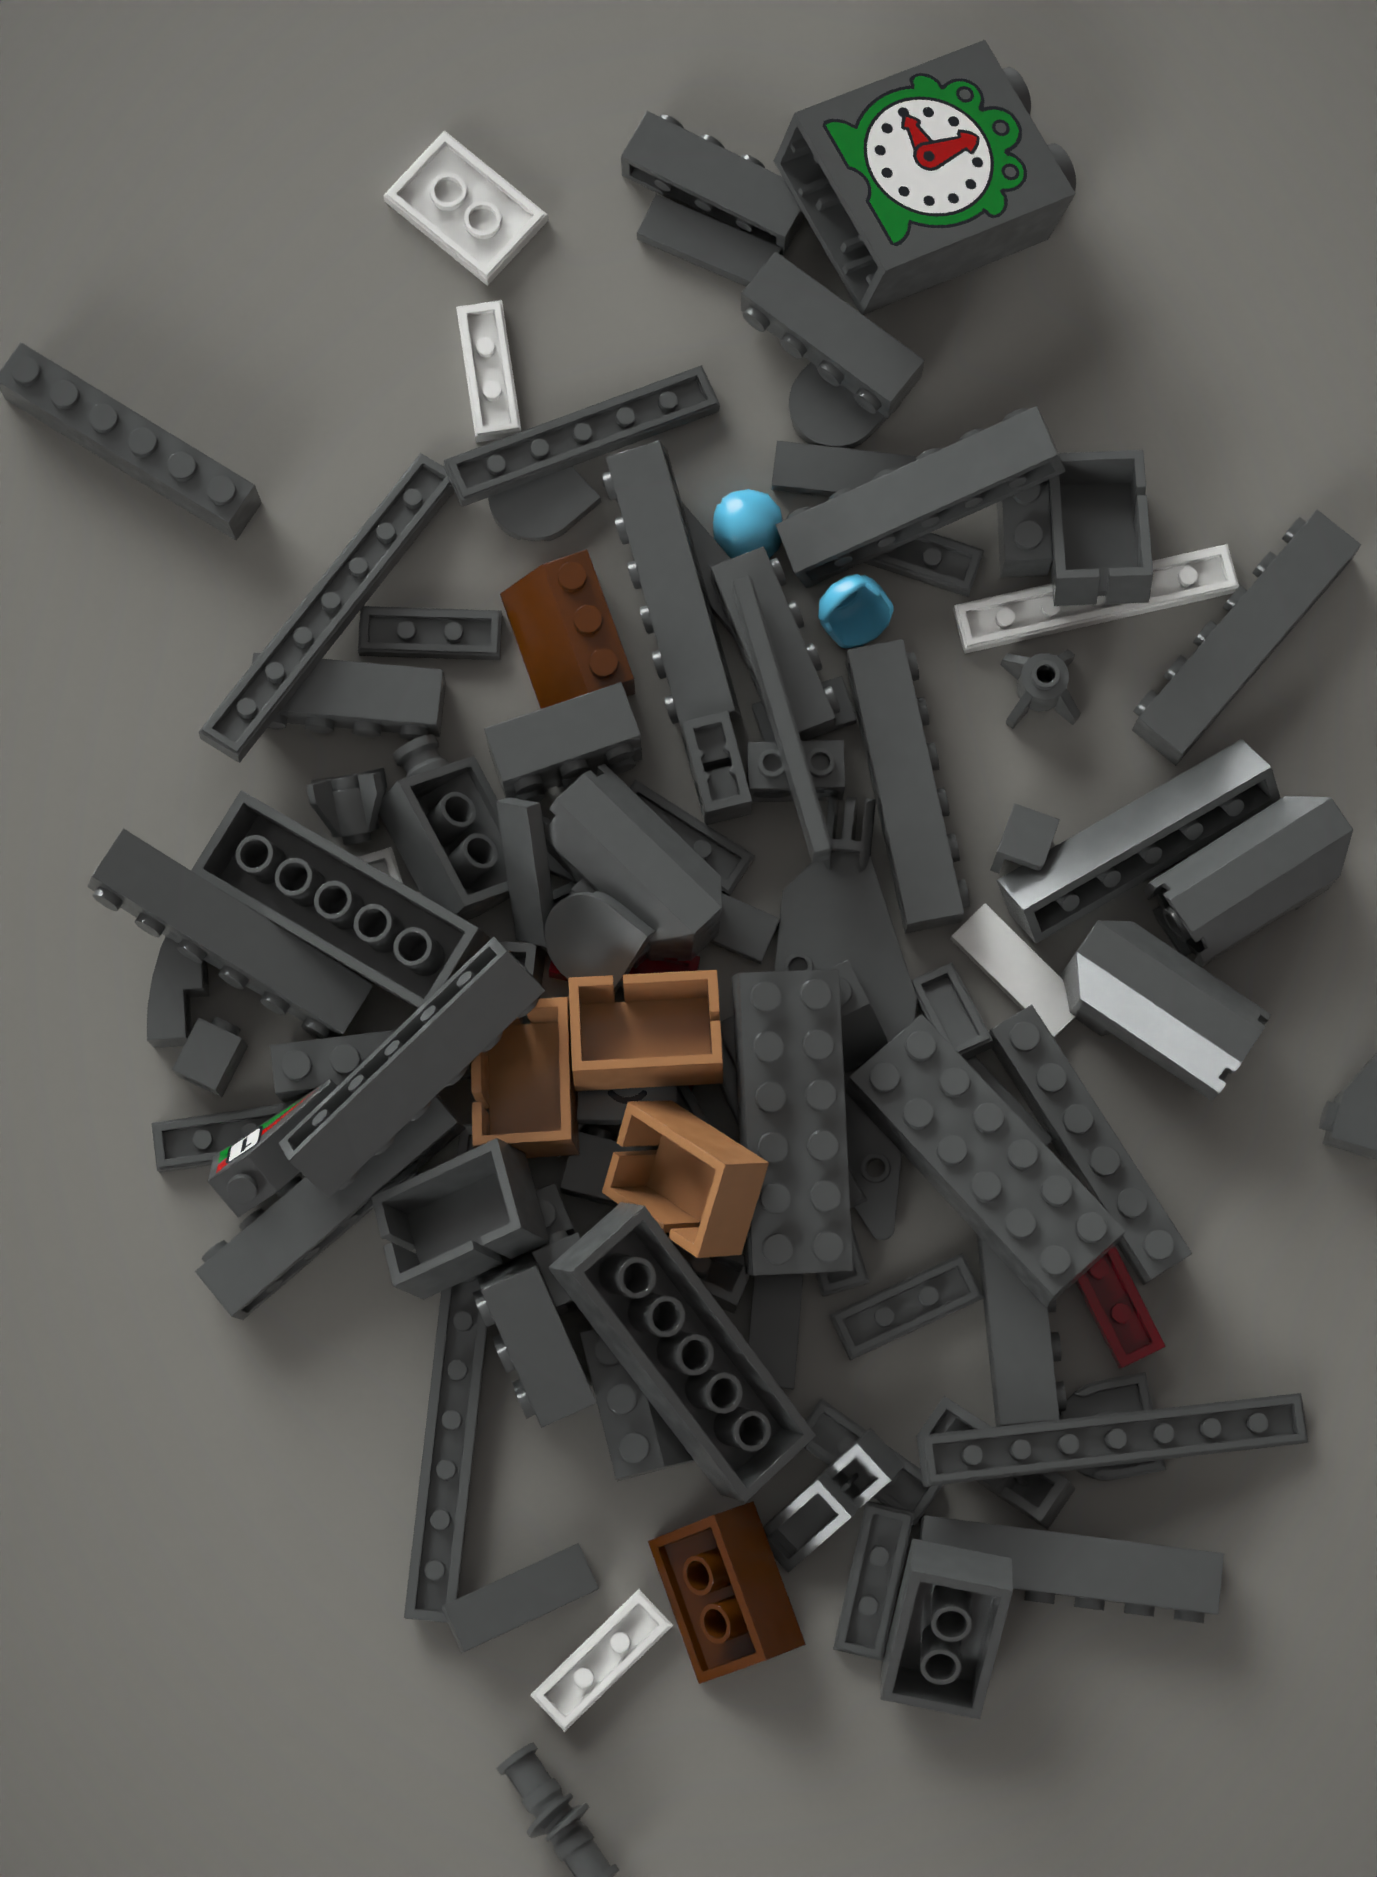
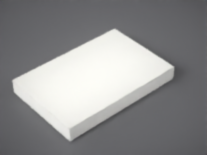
[383,130,548,286]

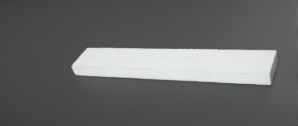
[953,544,1239,654]

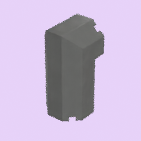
[543,764,722,961]
[1144,796,1353,967]
[1060,920,1271,1101]

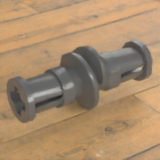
[497,1742,619,1877]

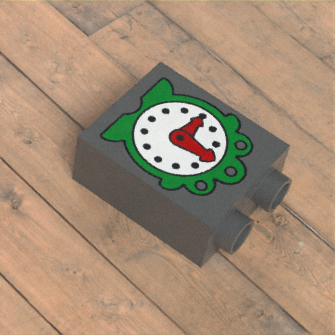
[774,40,1076,315]

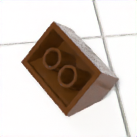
[500,549,635,709]
[648,1501,806,1684]

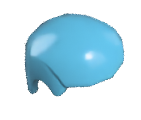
[713,489,783,559]
[818,574,894,648]

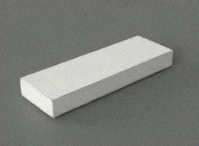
[456,300,521,443]
[950,903,1076,1038]
[530,1589,673,1732]

